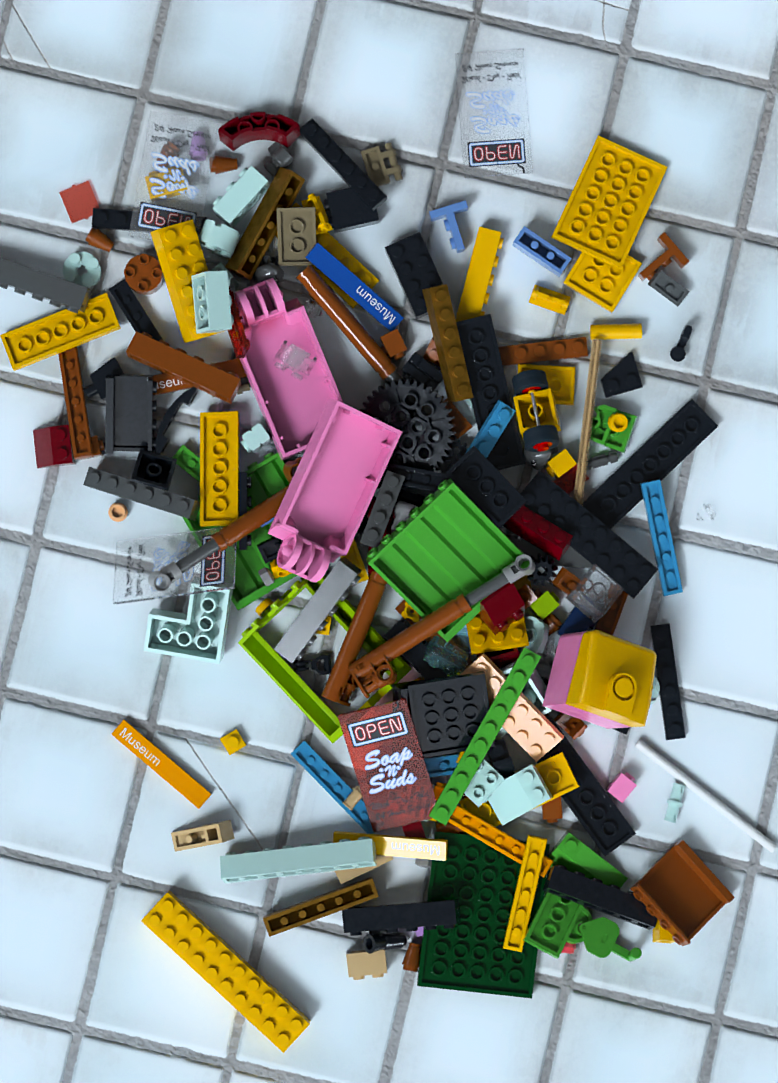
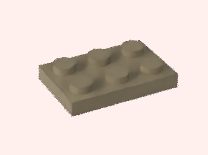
[277,207,317,266]

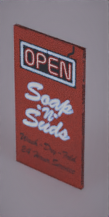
[338,698,437,832]

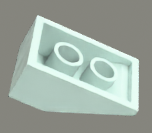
[488,763,553,826]

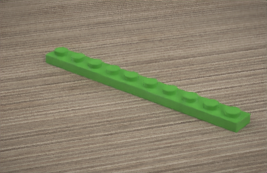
[429,647,541,825]

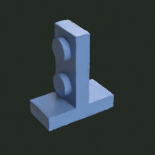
[429,200,468,253]

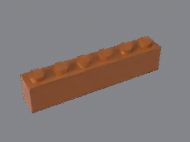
[126,331,241,404]

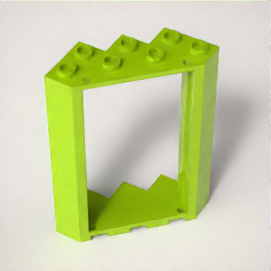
[238,576,412,743]

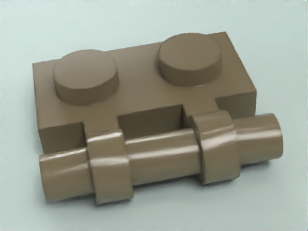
[361,142,403,187]

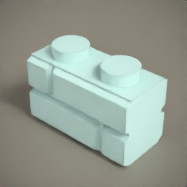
[241,423,272,453]

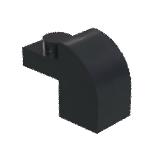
[488,738,515,778]

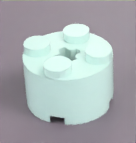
[198,219,241,259]

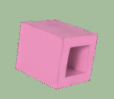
[606,772,637,803]

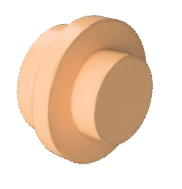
[108,503,128,522]

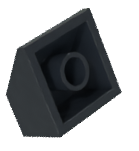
[131,449,177,491]

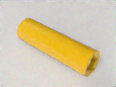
[590,323,642,340]

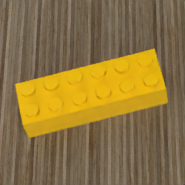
[150,219,227,343]

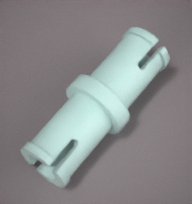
[664,783,685,823]

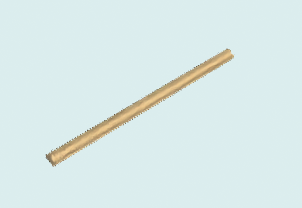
[573,339,603,506]

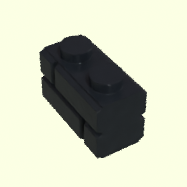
[401,352,443,392]

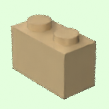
[346,949,387,980]

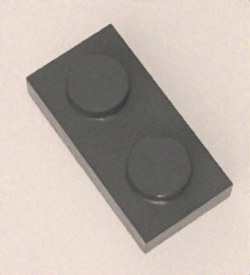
[648,269,690,307]

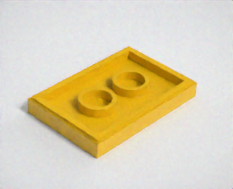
[517,364,575,406]

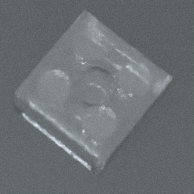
[566,564,624,623]

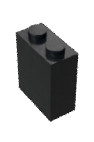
[323,188,379,233]

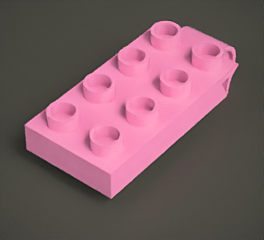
[228,278,343,461]
[267,398,402,582]

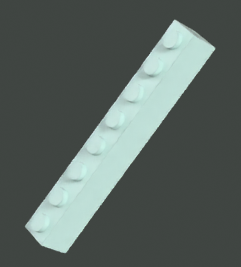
[220,837,377,883]

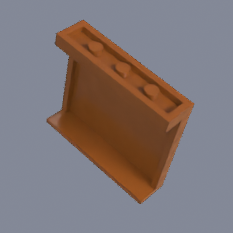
[630,840,735,946]

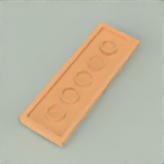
[459,653,564,762]

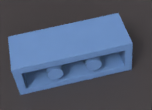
[512,226,572,277]

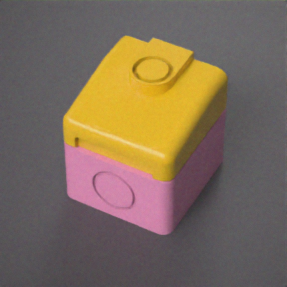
[542,630,657,729]

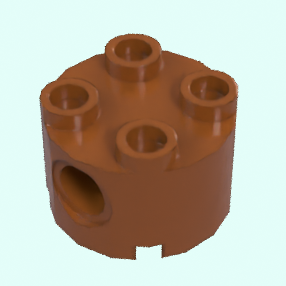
[124,254,164,295]

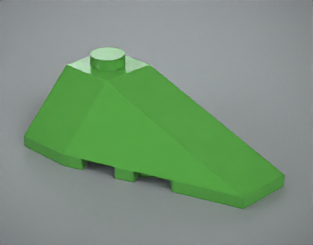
[548,830,628,888]

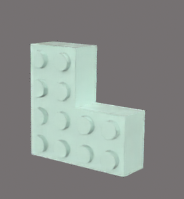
[144,578,234,664]

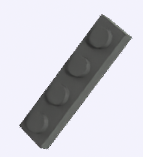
[360,470,405,548]

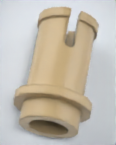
[342,786,366,811]

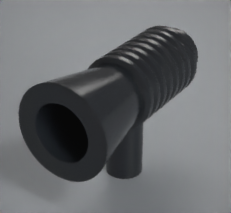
[364,933,407,954]

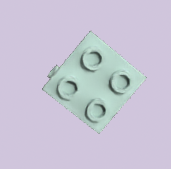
[464,759,505,807]

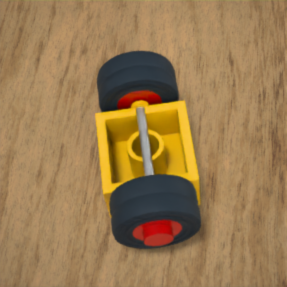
[512,369,561,452]

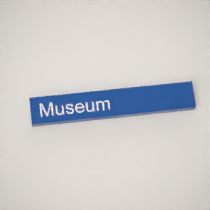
[305,243,404,332]

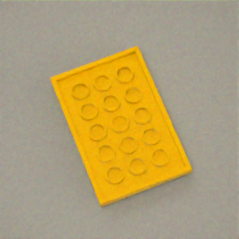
[551,135,667,269]

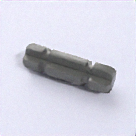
[585,451,618,471]

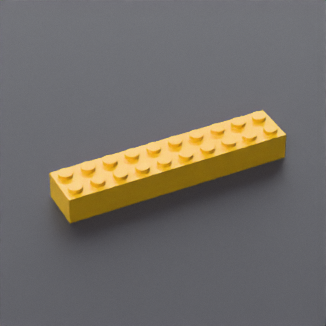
[141,890,310,1053]

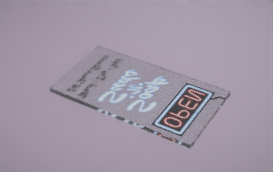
[455,48,533,178]
[128,110,220,240]
[112,527,237,604]

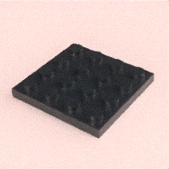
[407,671,495,759]

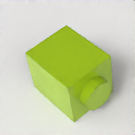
[529,591,560,620]

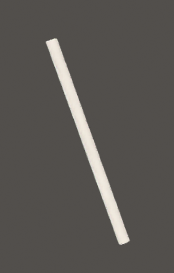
[635,739,777,853]

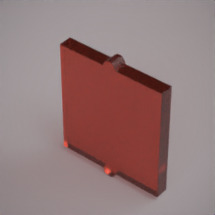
[59,181,100,224]

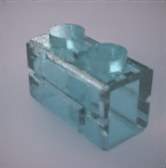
[423,635,469,677]

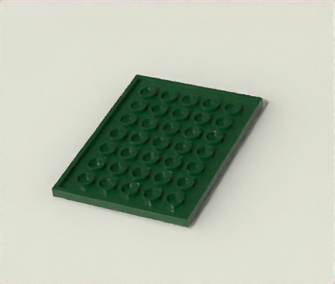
[417,831,550,998]

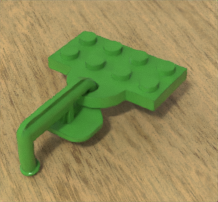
[523,892,642,962]

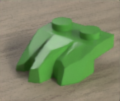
[589,405,638,453]

